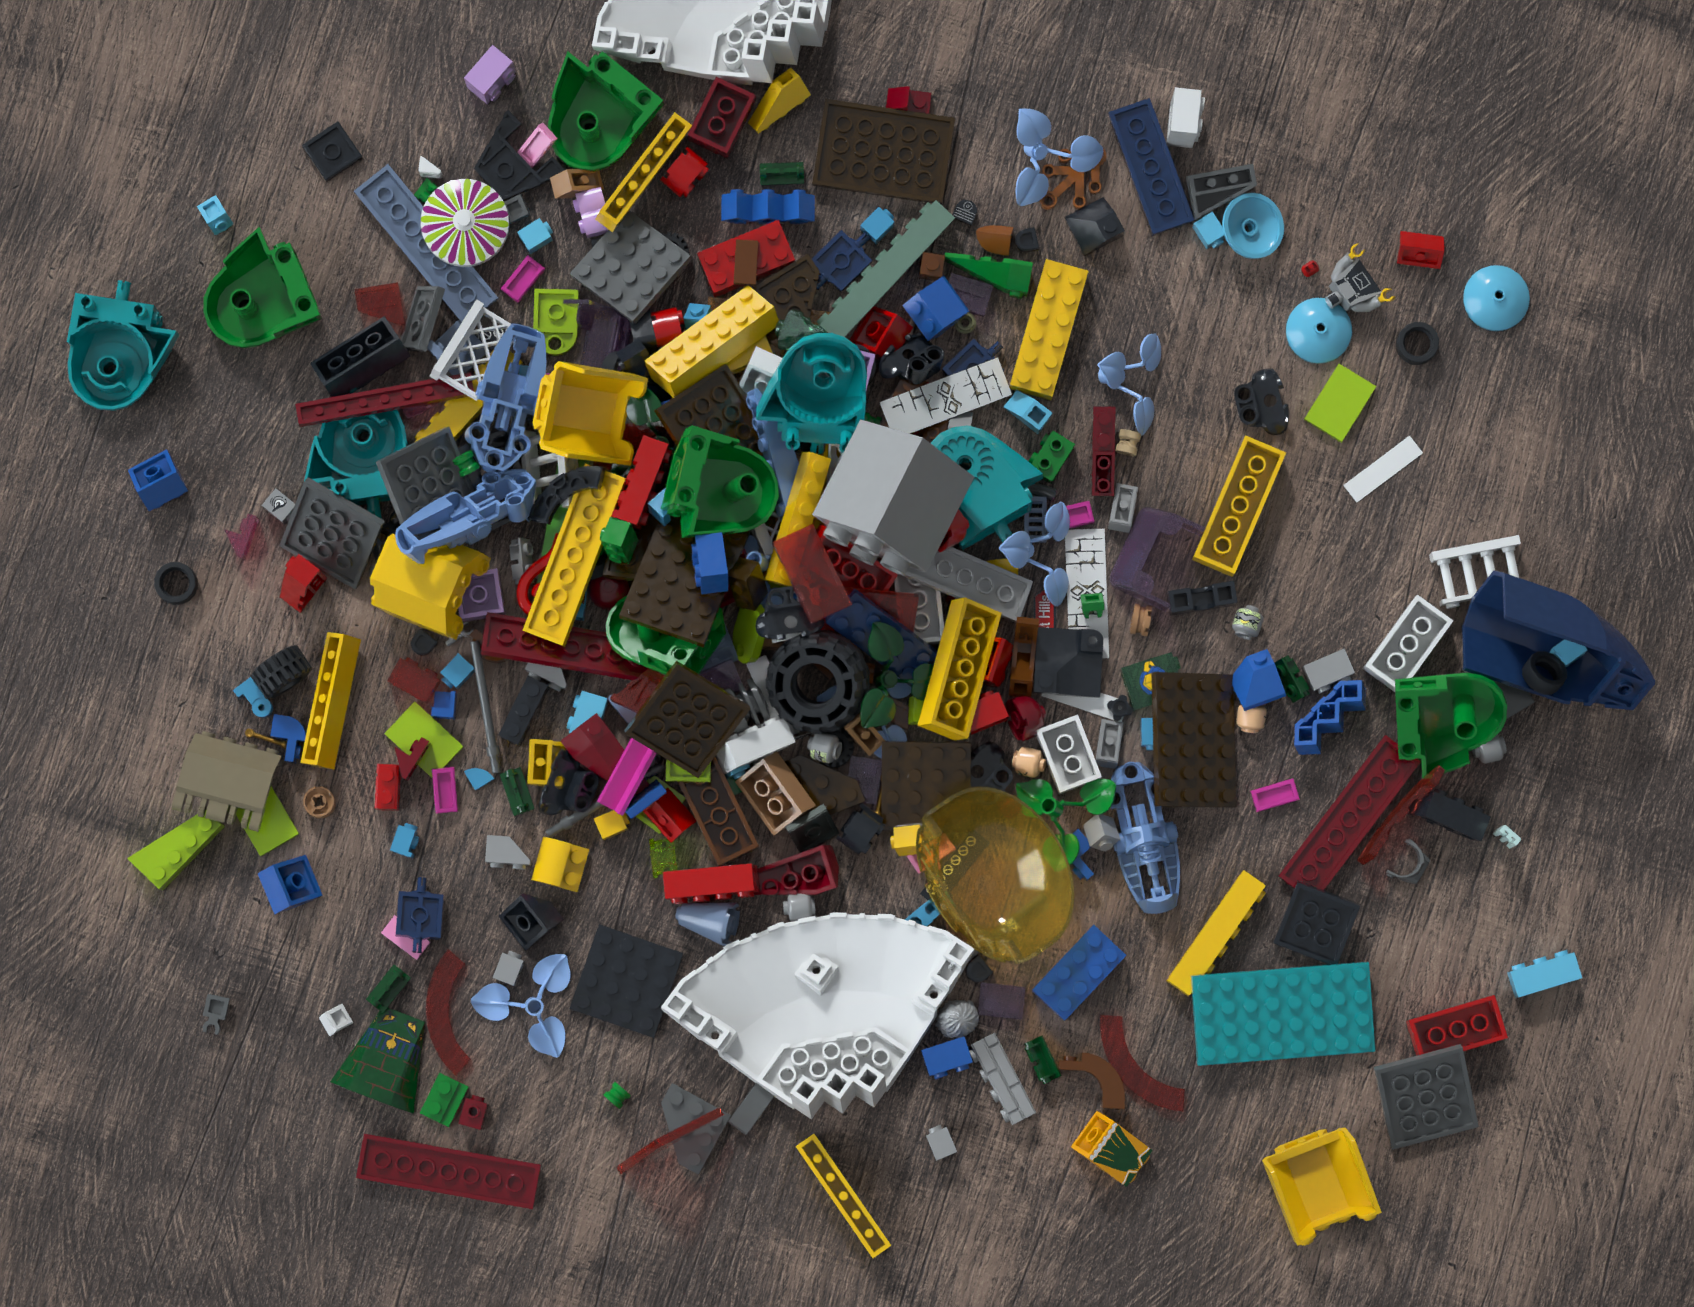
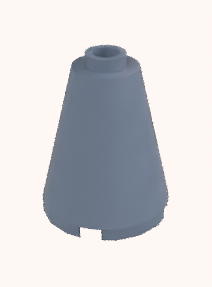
[676,902,740,946]

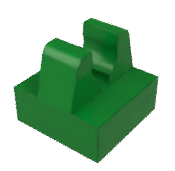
[414,178,439,204]
[1080,593,1104,619]

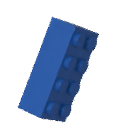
[1031,925,1126,1021]

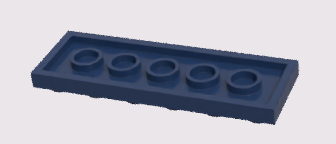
[1108,98,1194,236]
[825,589,937,687]

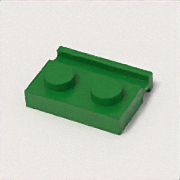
[420,1073,469,1127]

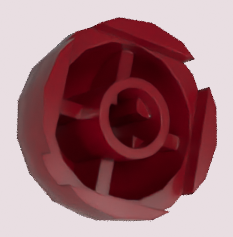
[587,576,632,611]
[1005,696,1046,742]

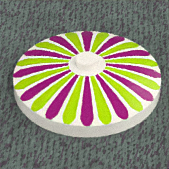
[421,179,509,267]

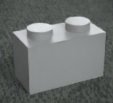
[1301,649,1355,694]

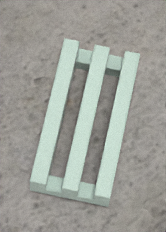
[1493,825,1521,849]

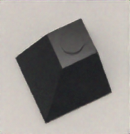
[1064,197,1125,256]
[499,893,564,951]

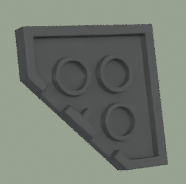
[661,1083,731,1175]

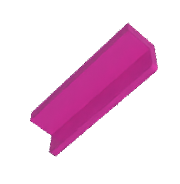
[597,738,657,816]

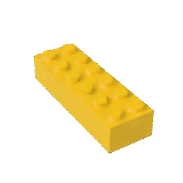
[1009,259,1088,401]
[644,285,780,398]
[1192,435,1286,577]
[917,597,1002,741]

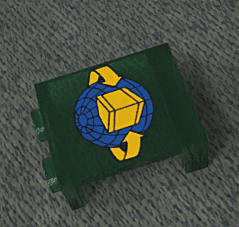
[1120,652,1181,712]

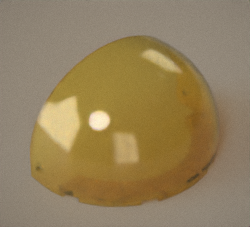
[916,787,1074,964]

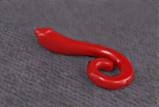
[516,533,559,615]

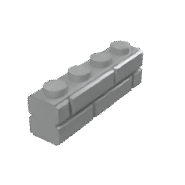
[969,1033,1036,1125]

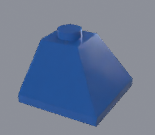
[1232,649,1286,711]

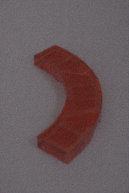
[1357,765,1445,865]
[426,949,471,1076]
[1100,1015,1185,1112]

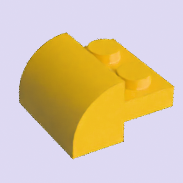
[527,739,566,787]
[531,837,589,892]

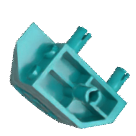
[67,280,180,411]
[756,333,867,454]
[304,410,408,520]
[931,425,1043,551]

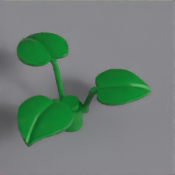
[1016,779,1116,872]

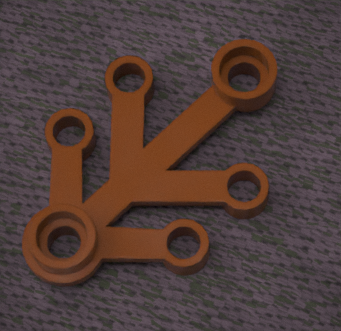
[1039,149,1107,210]

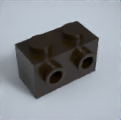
[728,557,768,611]

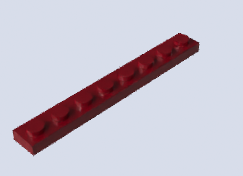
[295,372,474,427]

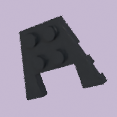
[474,110,565,201]

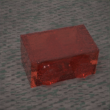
[387,657,441,704]

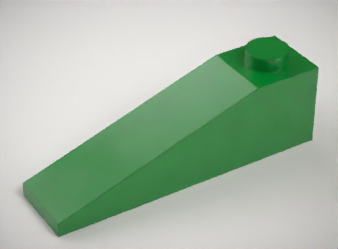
[944,253,1033,299]

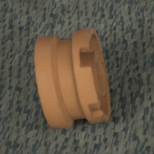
[1130,603,1152,637]
[303,786,336,819]

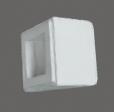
[419,156,443,179]
[319,1004,353,1036]

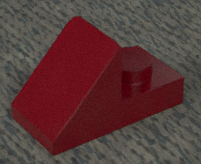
[886,86,932,114]
[395,737,431,781]

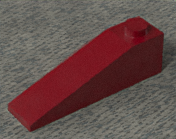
[560,713,650,798]
[754,845,839,895]

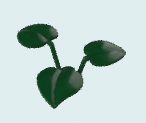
[611,388,677,488]
[860,622,934,728]

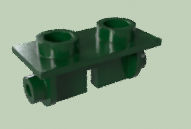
[760,162,804,185]
[1275,655,1310,703]
[500,767,535,816]
[366,965,411,1013]
[1024,1035,1062,1084]

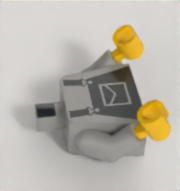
[1325,243,1395,312]

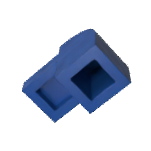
[270,714,307,764]
[1064,829,1094,881]

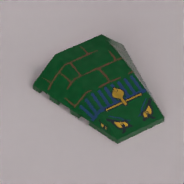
[330,1008,425,1114]

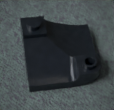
[1034,627,1103,698]

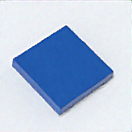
[625,779,667,819]

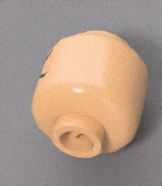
[1236,705,1267,733]
[1012,747,1046,778]

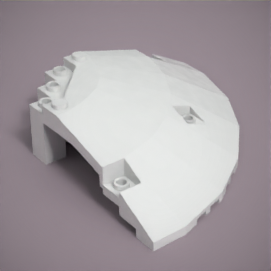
[592,0,832,85]
[661,912,974,1119]

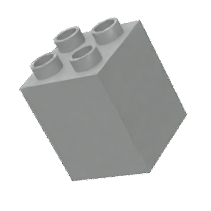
[812,419,974,575]

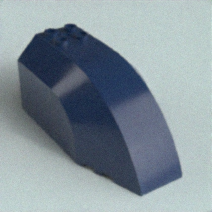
[1462,570,1655,710]

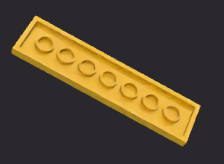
[523,463,626,646]

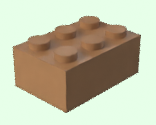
[735,751,816,836]

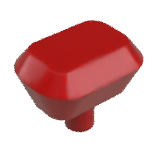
[1301,260,1319,277]

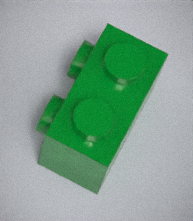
[1028,431,1075,484]
[600,517,638,564]

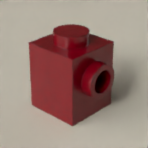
[458,1095,489,1130]

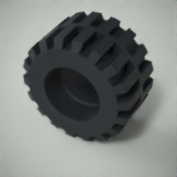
[251,645,312,699]

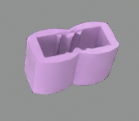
[573,187,609,238]

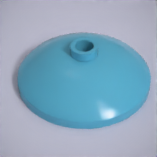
[1222,193,1284,259]
[1463,265,1530,331]
[1286,298,1352,364]

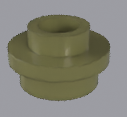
[954,312,976,334]

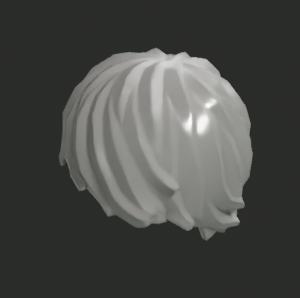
[935,1000,979,1038]

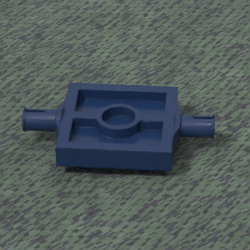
[812,230,872,292]
[942,339,1004,376]
[395,877,444,953]

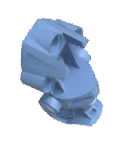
[465,323,546,473]
[395,469,536,564]
[1110,762,1180,914]

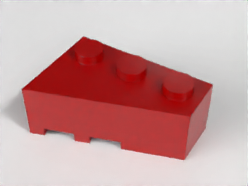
[280,554,327,613]

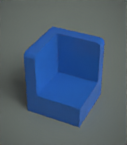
[431,691,457,720]

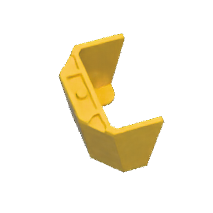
[533,361,648,466]
[370,534,491,640]
[1262,1127,1382,1246]

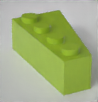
[127,810,225,891]

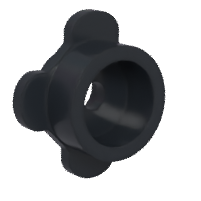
[1107,695,1133,721]

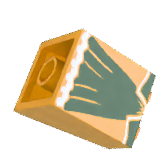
[1071,1111,1153,1187]

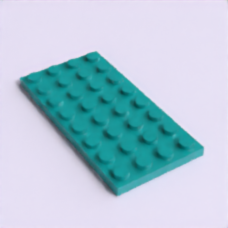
[1191,962,1375,1066]

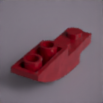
[1091,406,1116,496]

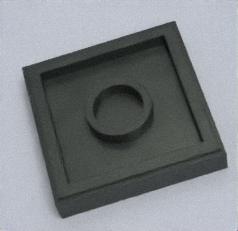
[785,804,839,853]

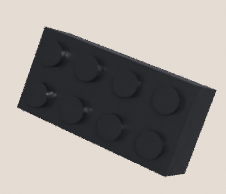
[310,316,411,397]

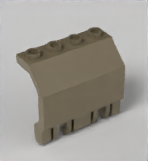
[172,731,284,832]

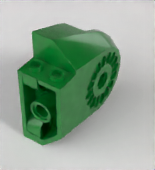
[548,51,664,172]
[203,227,322,348]
[661,425,779,538]
[606,595,726,675]
[1395,673,1507,781]

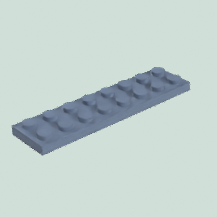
[354,164,499,323]

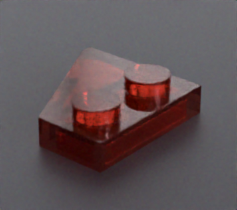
[354,282,405,325]
[610,669,664,713]

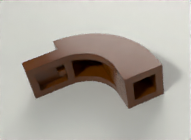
[1009,617,1039,697]
[1058,1052,1125,1109]

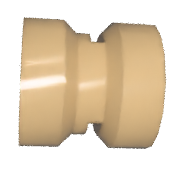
[1115,429,1141,456]

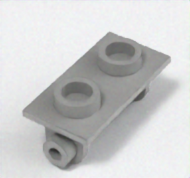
[509,538,534,585]

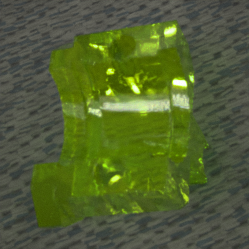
[649,838,678,878]

